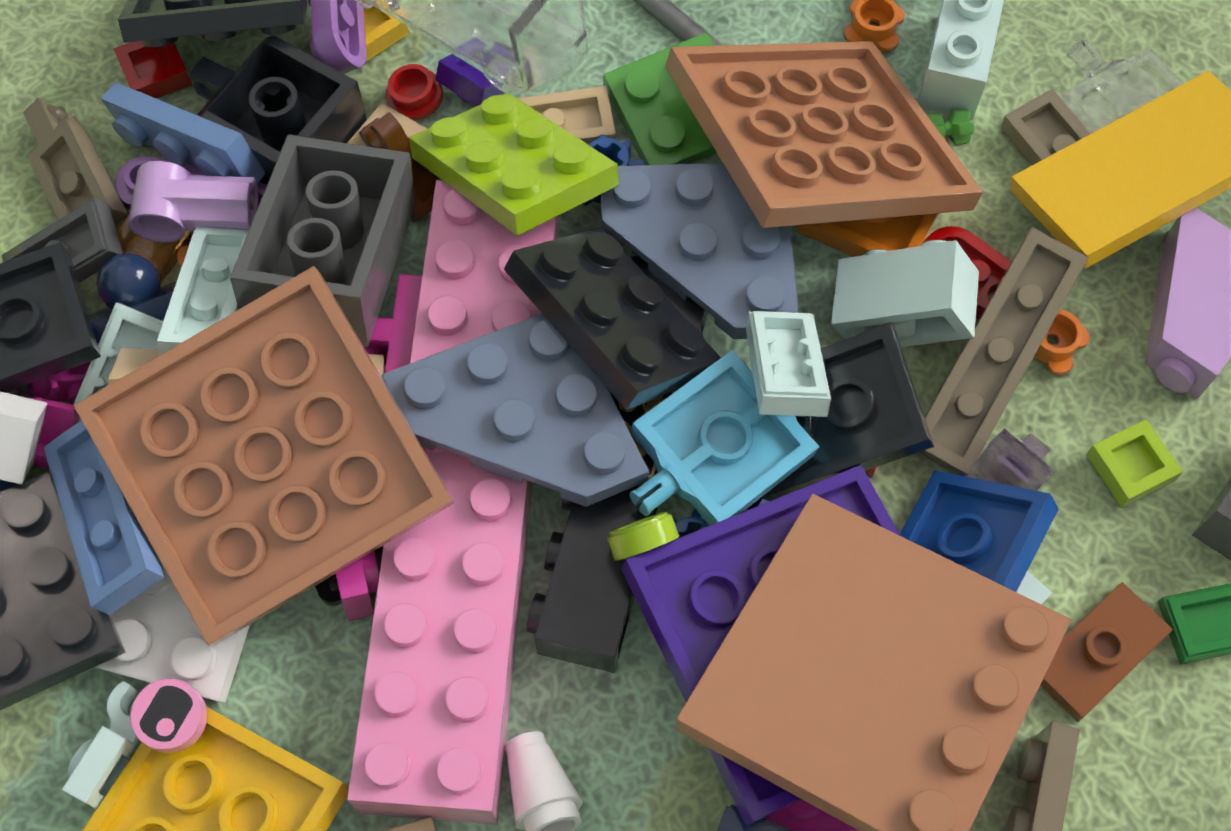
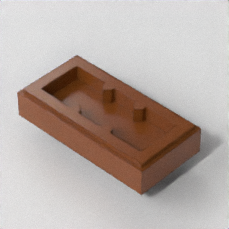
[1040,582,1173,722]

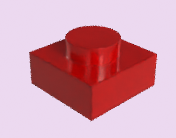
[113,41,192,98]

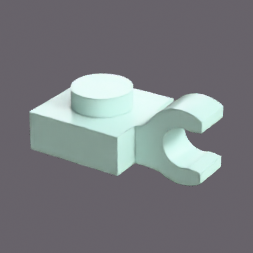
[62,681,142,809]

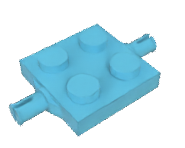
[630,350,819,526]

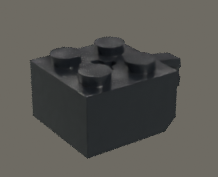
[189,35,367,185]

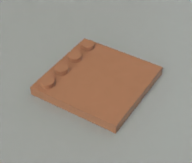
[665,41,983,228]
[74,266,455,646]
[676,494,1072,831]

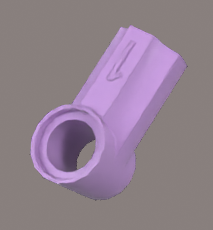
[128,161,259,243]

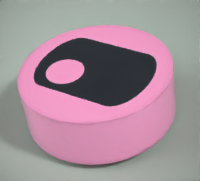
[130,678,207,753]

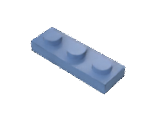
[100,82,266,183]
[43,420,165,615]

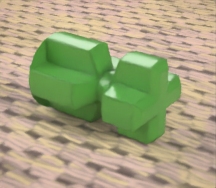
[926,109,975,145]

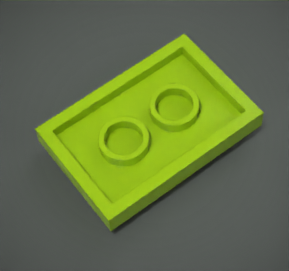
[409,92,619,236]

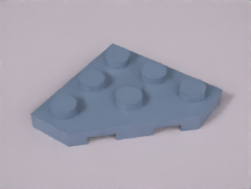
[601,163,799,340]
[382,314,649,507]

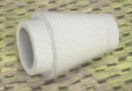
[504,731,583,831]

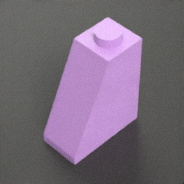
[1145,208,1231,399]

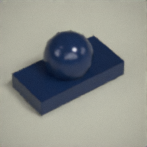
[89,253,177,344]

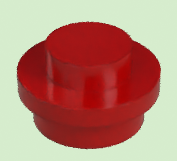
[385,64,444,121]

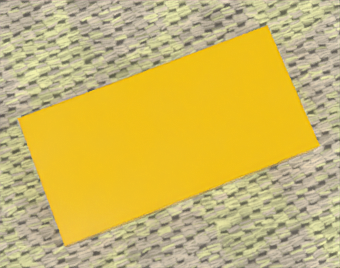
[1010,71,1231,269]

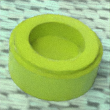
[607,511,679,561]

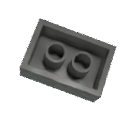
[230,135,416,347]

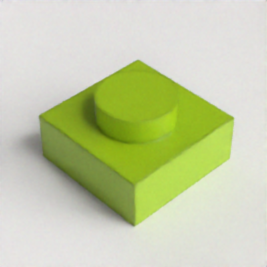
[1086,419,1183,508]

